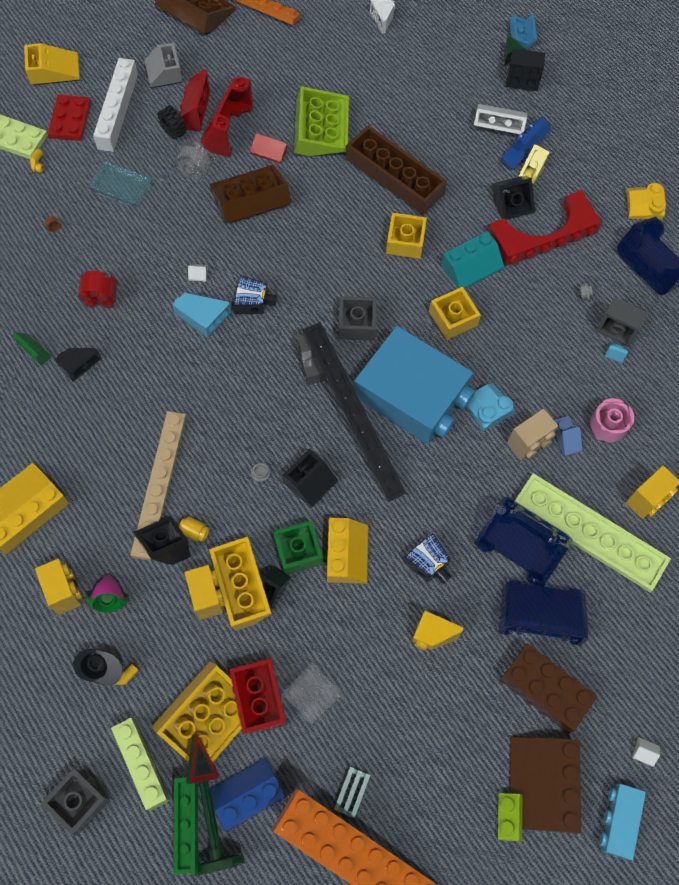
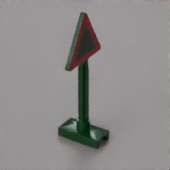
[186,734,245,876]

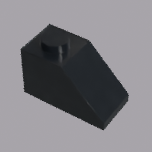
[55,348,102,382]
[262,567,291,618]

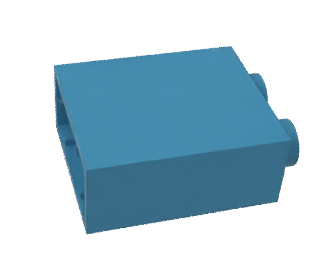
[354,326,476,444]

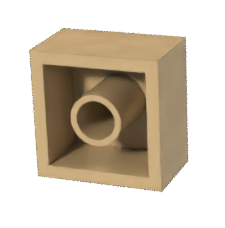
[507,409,558,461]

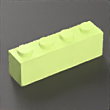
[111,718,170,811]

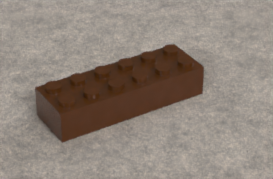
[345,125,447,215]

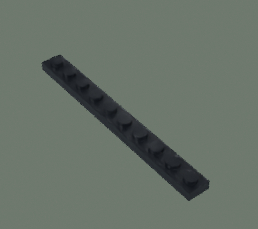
[303,322,406,502]

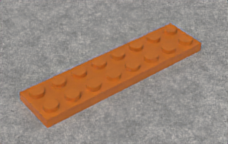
[271,788,437,885]

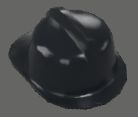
[73,649,123,686]

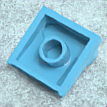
[466,383,516,431]

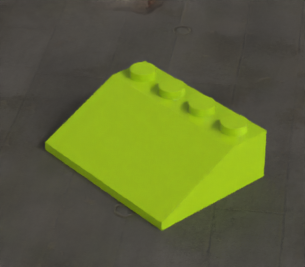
[294,86,349,156]

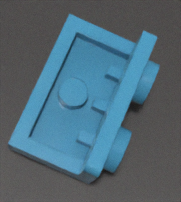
[509,14,537,50]

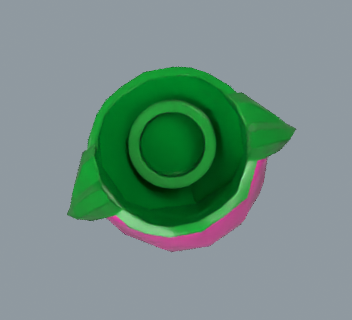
[84,574,130,613]

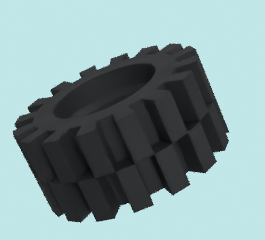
[157,105,187,139]

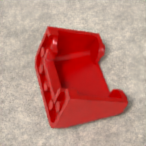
[200,77,253,158]

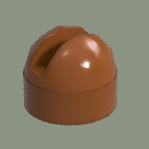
[45,217,60,232]

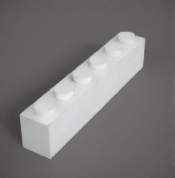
[93,58,138,152]

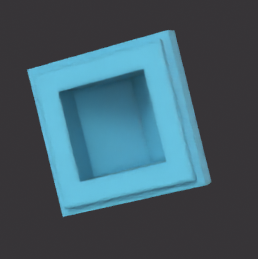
[605,342,628,363]

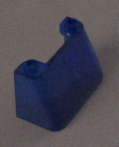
[617,216,679,295]
[474,497,573,587]
[499,580,588,646]

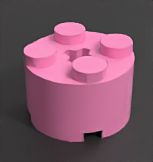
[590,398,634,442]

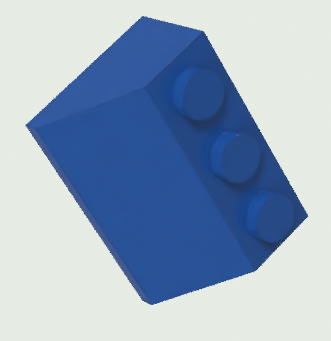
[210,758,286,832]

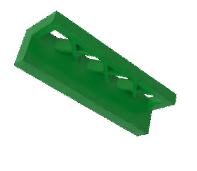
[173,777,198,875]

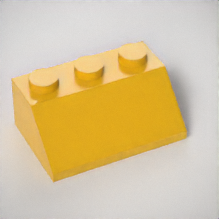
[327,518,368,584]

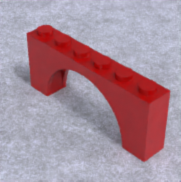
[487,190,601,266]

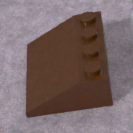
[155,0,236,34]
[209,165,292,223]
[510,737,581,834]

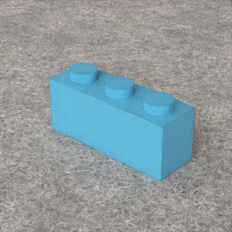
[599,784,646,860]

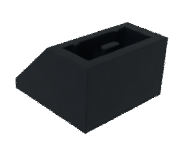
[282,448,338,508]

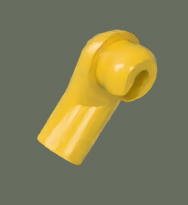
[30,149,44,173]
[113,663,139,685]

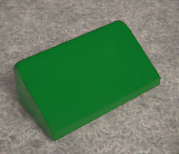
[13,332,51,365]

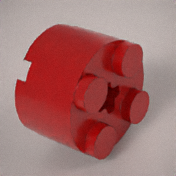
[78,271,118,308]

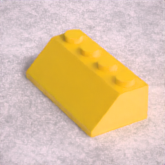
[209,536,272,631]

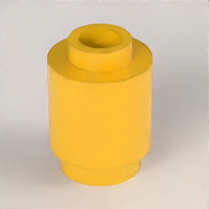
[179,516,210,542]

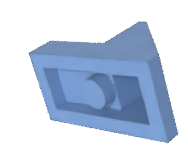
[554,416,583,457]

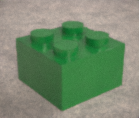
[273,520,323,575]

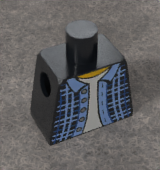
[233,275,277,314]
[403,533,452,584]

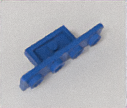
[501,117,552,170]

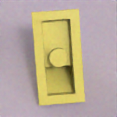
[519,144,550,184]

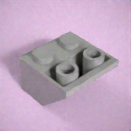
[144,42,182,87]

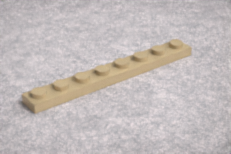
[130,411,186,561]

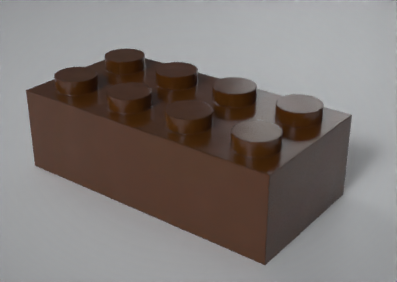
[499,643,598,734]

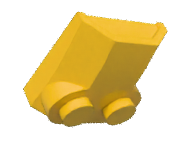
[625,183,666,220]

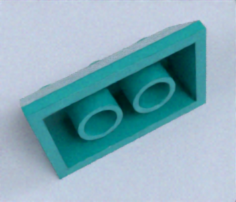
[441,231,504,289]

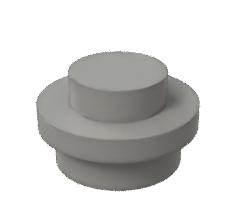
[580,282,593,300]
[251,463,270,482]

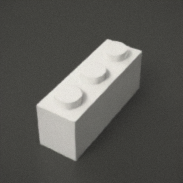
[474,104,527,134]

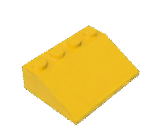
[0,463,69,555]
[152,661,242,763]

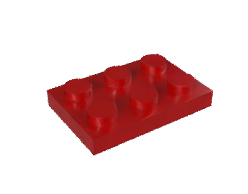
[48,94,91,141]

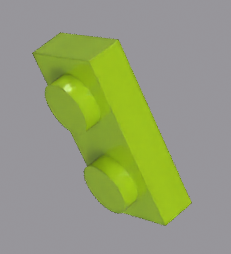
[498,793,523,842]

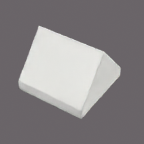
[188,264,208,282]
[632,737,660,767]

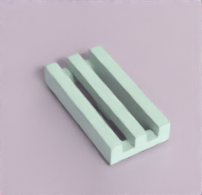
[334,767,370,818]

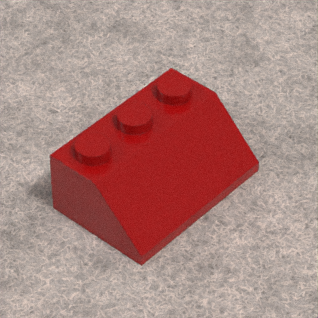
[178,69,210,132]
[229,659,288,734]

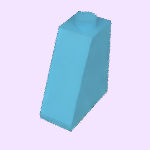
[173,292,231,337]

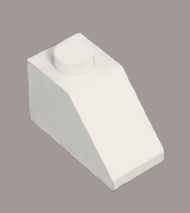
[370,0,395,34]

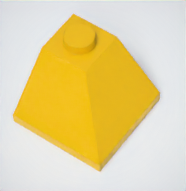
[412,611,464,651]

